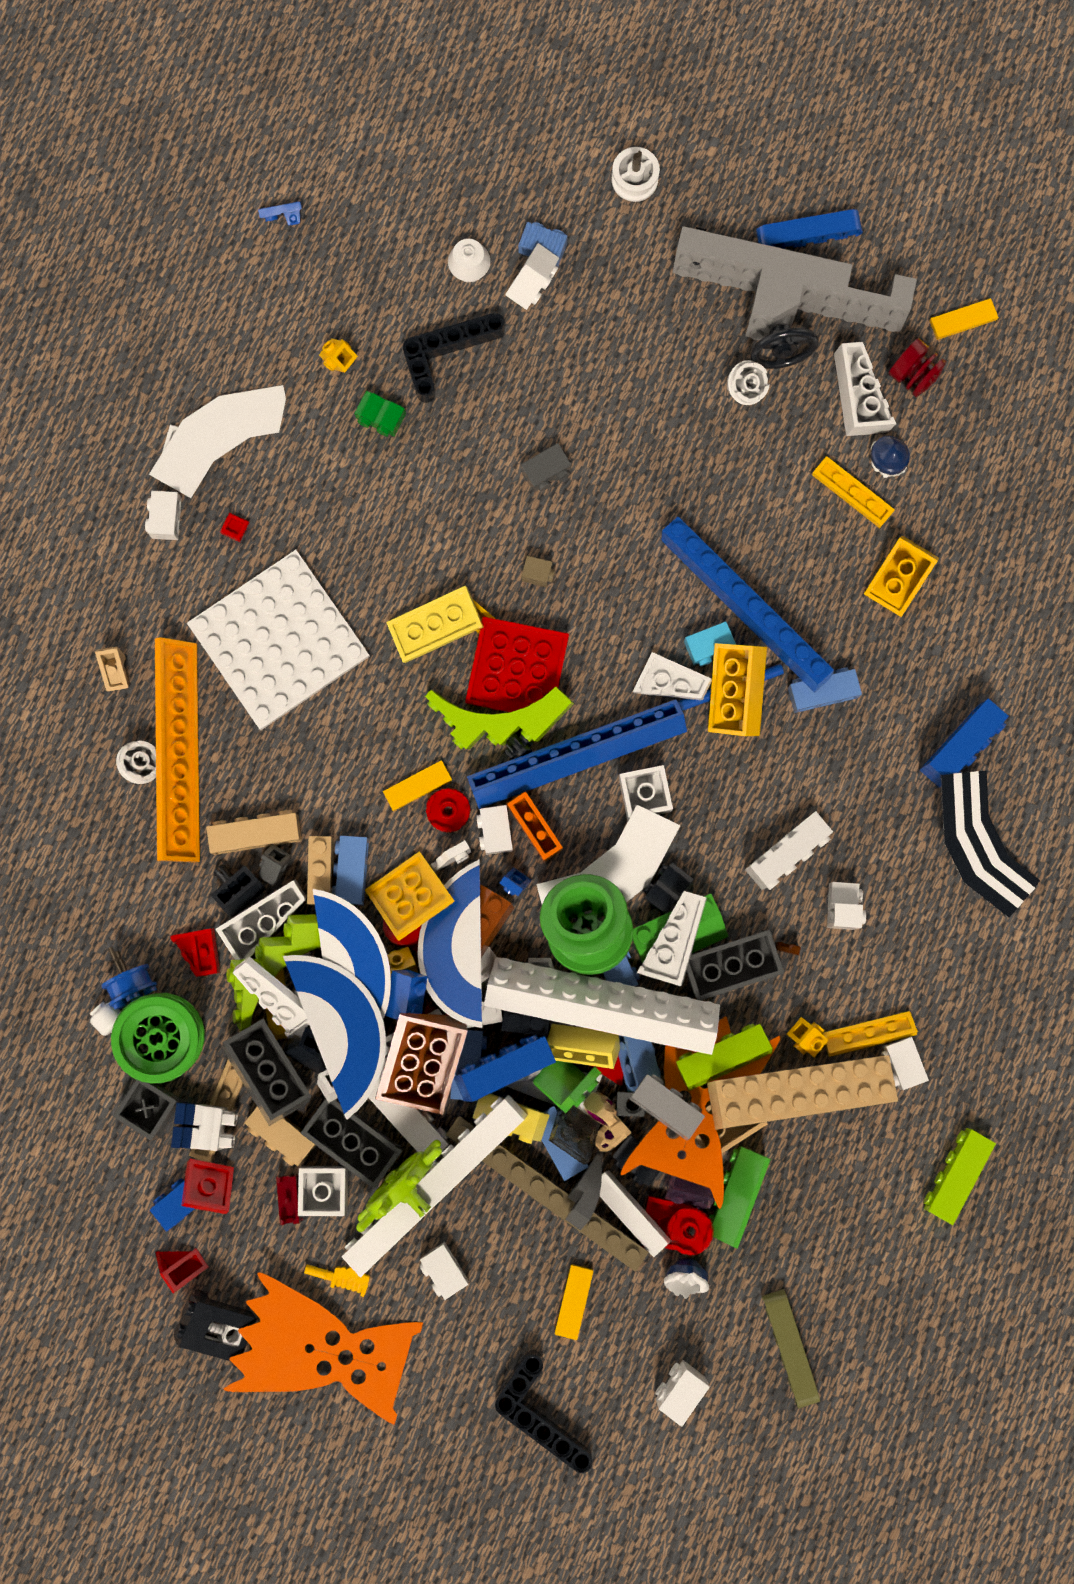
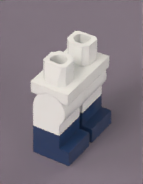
[171,1101,238,1151]

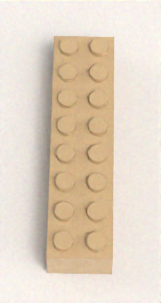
[707,1055,898,1130]

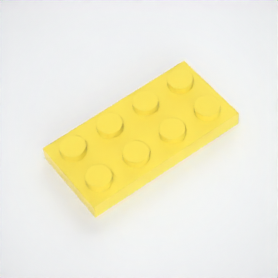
[386,586,484,663]

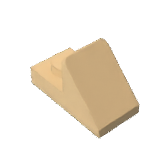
[95,647,129,692]

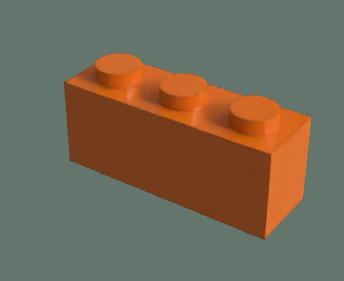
[507,792,563,862]

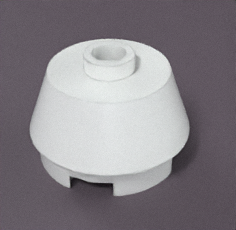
[448,239,490,282]
[727,360,769,405]
[116,741,156,784]

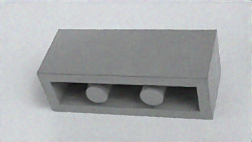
[630,1074,705,1140]

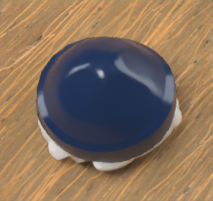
[870,436,910,478]
[664,1257,709,1299]

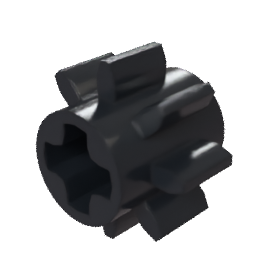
[505,734,533,759]

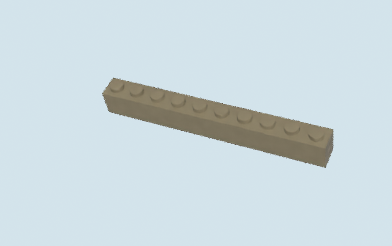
[446,1114,649,1272]

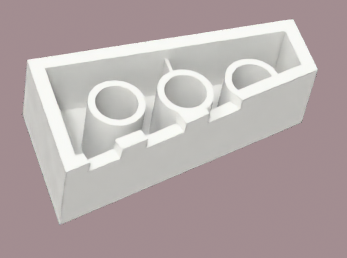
[834,342,896,436]
[745,811,833,890]
[216,879,307,960]

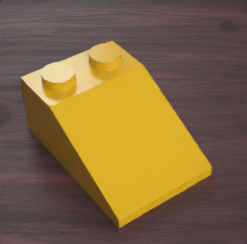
[864,536,939,617]

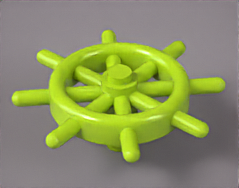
[356,1139,442,1232]

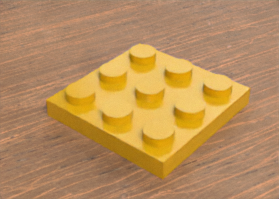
[365,851,455,941]

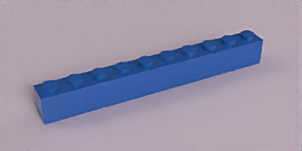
[661,517,834,693]
[467,699,687,809]

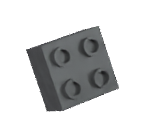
[113,1079,183,1141]

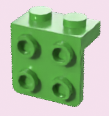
[533,1061,601,1113]

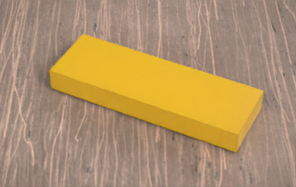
[929,298,999,340]
[383,760,452,812]
[555,1264,594,1340]

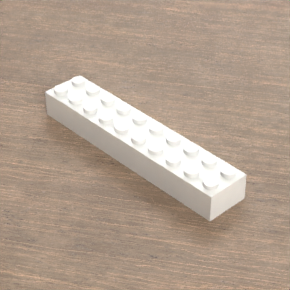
[484,957,720,1055]

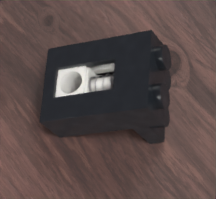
[174,1289,257,1361]

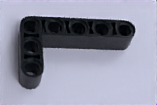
[403,313,505,403]
[495,1350,592,1473]

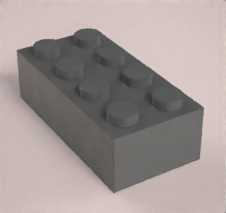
[686,930,784,1001]
[222,1019,311,1126]
[301,1098,404,1189]

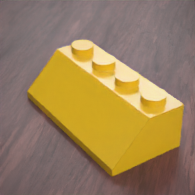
[708,643,767,736]

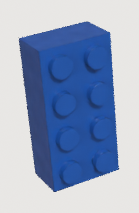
[920,698,1009,788]
[454,1034,556,1102]

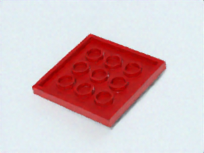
[465,617,570,712]

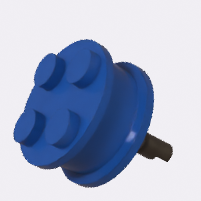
[101,946,158,1010]

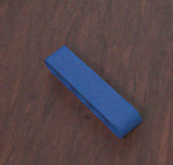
[756,209,863,249]

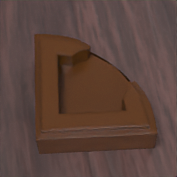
[775,942,801,956]

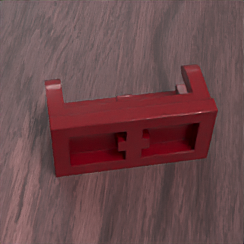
[276,1174,303,1225]

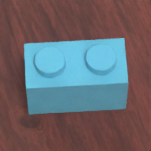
[684,622,736,667]

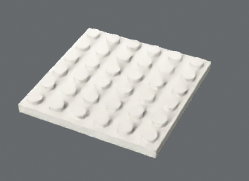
[187,550,370,730]

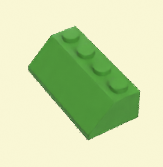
[632,894,729,964]
[709,1145,771,1249]

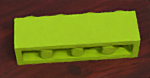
[676,1024,773,1091]
[923,1128,996,1225]

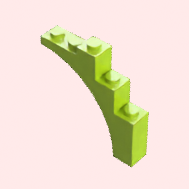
[425,687,574,750]
[226,914,321,1032]

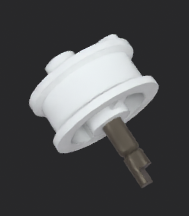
[612,147,660,202]

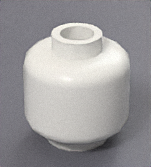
[90,1002,121,1036]

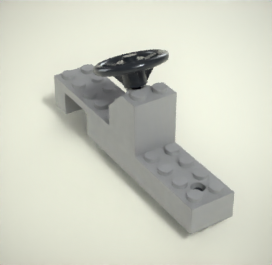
[672,226,917,369]

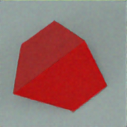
[155,1248,209,1293]

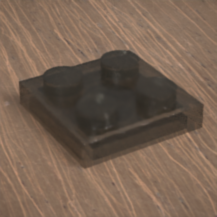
[549,1105,600,1165]

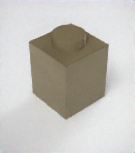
[521,556,556,588]

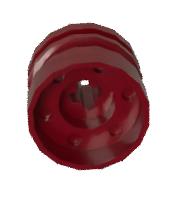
[888,338,947,398]

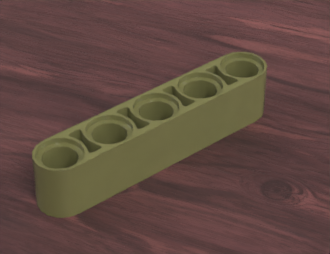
[761,1289,820,1409]

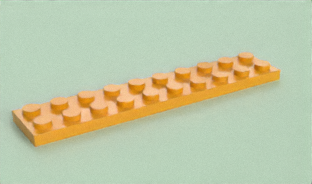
[155,637,200,862]

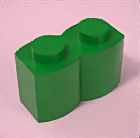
[354,391,406,437]

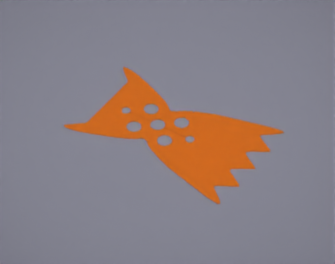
[621,1016,780,1209]
[224,1272,423,1425]

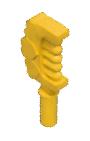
[304,1264,370,1297]

